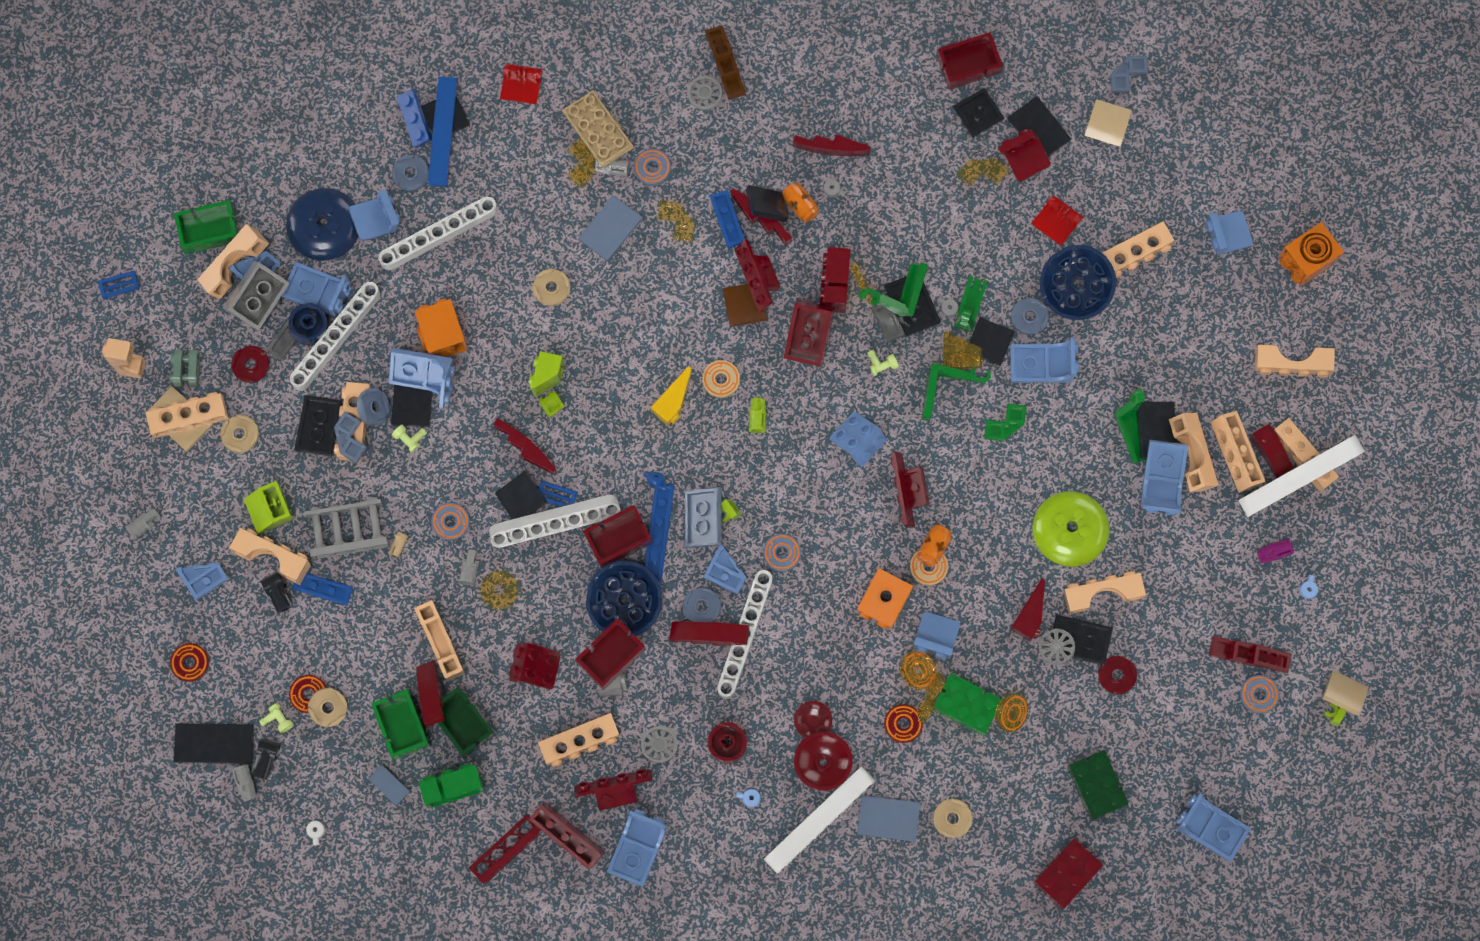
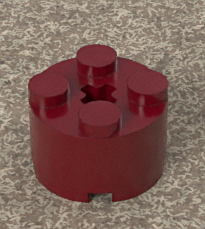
[708,722,747,764]

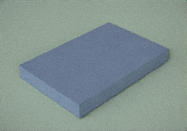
[578,196,643,262]
[685,487,721,548]
[857,795,920,842]

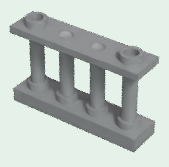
[304,497,389,560]

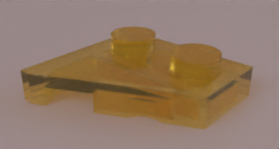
[943,332,982,369]

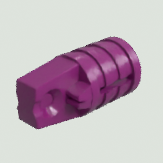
[1257,538,1294,563]

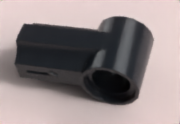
[260,572,293,613]
[250,738,281,780]

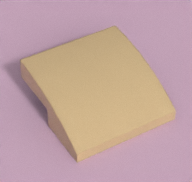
[1085,99,1132,147]
[1322,670,1368,715]

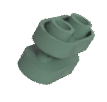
[170,350,200,387]

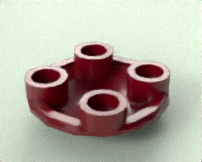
[794,701,832,738]

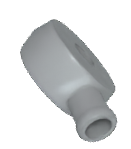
[823,179,846,197]
[937,297,959,317]

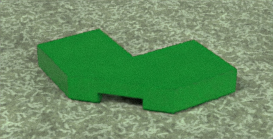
[984,404,1026,441]

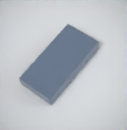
[368,765,410,806]

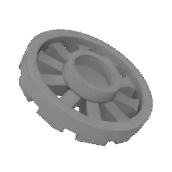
[687,76,722,110]
[1039,629,1075,665]
[641,726,678,763]

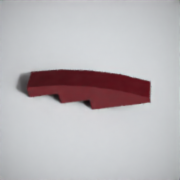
[793,134,871,157]
[730,188,792,247]
[493,418,557,475]
[669,622,750,646]
[1208,636,1292,673]
[416,660,445,727]

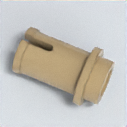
[388,532,408,557]

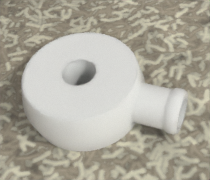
[306,821,325,845]

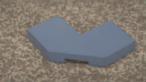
[1110,55,1148,93]
[334,411,367,464]

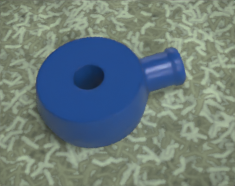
[643,471,665,487]

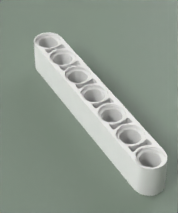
[378,197,497,270]
[290,282,380,391]
[1238,435,1365,517]
[489,495,620,548]
[717,570,772,699]
[764,767,875,874]

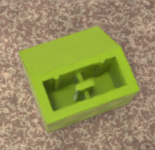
[529,351,565,397]
[244,481,294,535]

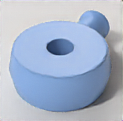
[1300,575,1318,599]
[736,789,761,807]

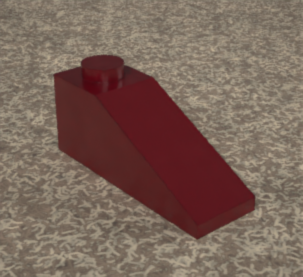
[1250,424,1294,479]
[1010,578,1045,642]

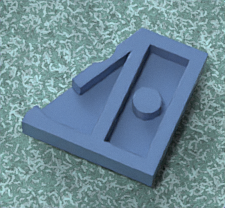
[228,251,280,279]
[703,545,746,595]
[176,562,229,601]

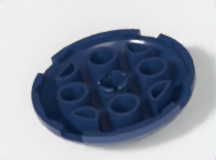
[286,188,359,261]
[1040,245,1116,320]
[586,561,663,638]

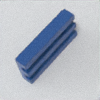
[98,270,140,300]
[539,480,578,507]

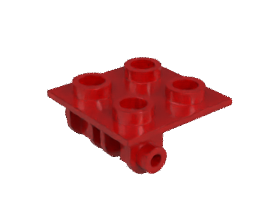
[500,64,543,105]
[1031,195,1084,246]

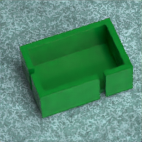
[174,200,239,255]
[932,673,1003,737]
[371,689,430,760]
[418,763,485,809]

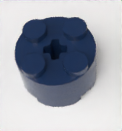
[288,303,327,346]

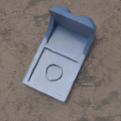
[281,262,353,319]
[1010,337,1079,383]
[389,348,455,409]
[1141,440,1189,515]
[1175,792,1251,862]
[607,809,667,887]

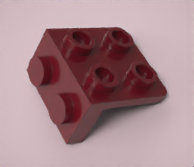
[998,129,1051,182]
[509,643,561,689]

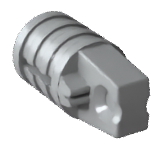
[595,159,630,177]
[125,509,161,540]
[458,549,479,586]
[231,764,256,802]

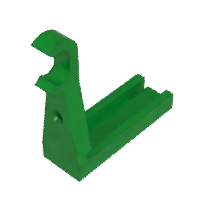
[859,262,928,317]
[954,275,988,333]
[921,363,991,421]
[1114,388,1146,464]

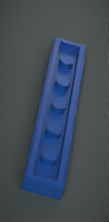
[428,77,458,187]
[644,484,675,587]

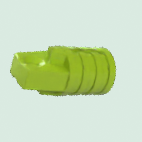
[749,397,767,433]

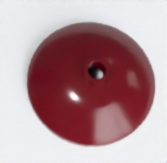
[794,732,853,791]

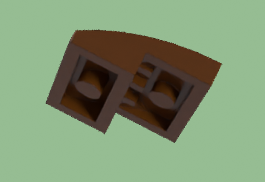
[723,284,767,327]

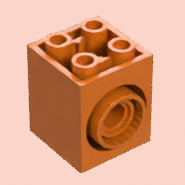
[1279,222,1344,287]
[414,299,468,357]
[857,568,914,630]

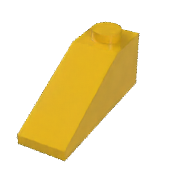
[651,366,692,426]

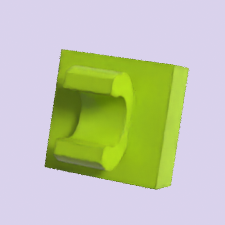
[539,391,565,418]
[721,499,742,522]
[1323,703,1347,726]

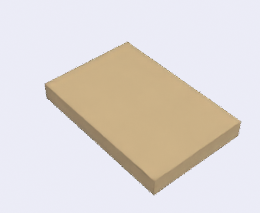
[145,386,213,452]

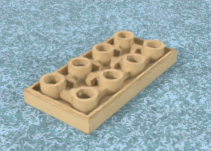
[562,90,634,168]

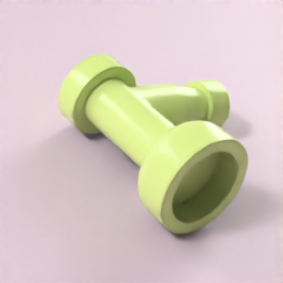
[867,350,899,376]
[392,425,427,453]
[259,703,294,733]

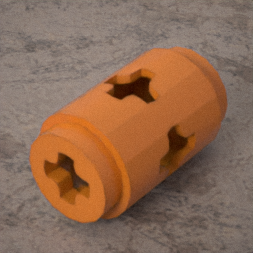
[782,182,820,223]
[917,524,952,567]

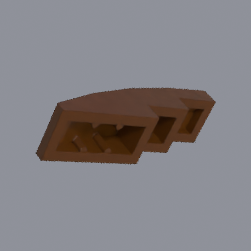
[705,25,746,100]

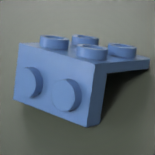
[349,190,400,241]
[1205,211,1253,256]
[830,412,887,467]
[913,612,960,660]

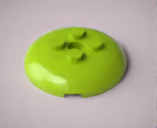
[1032,491,1110,567]

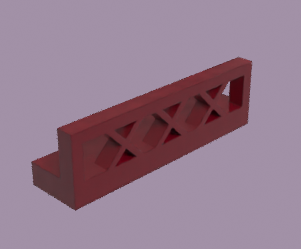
[469,815,543,886]

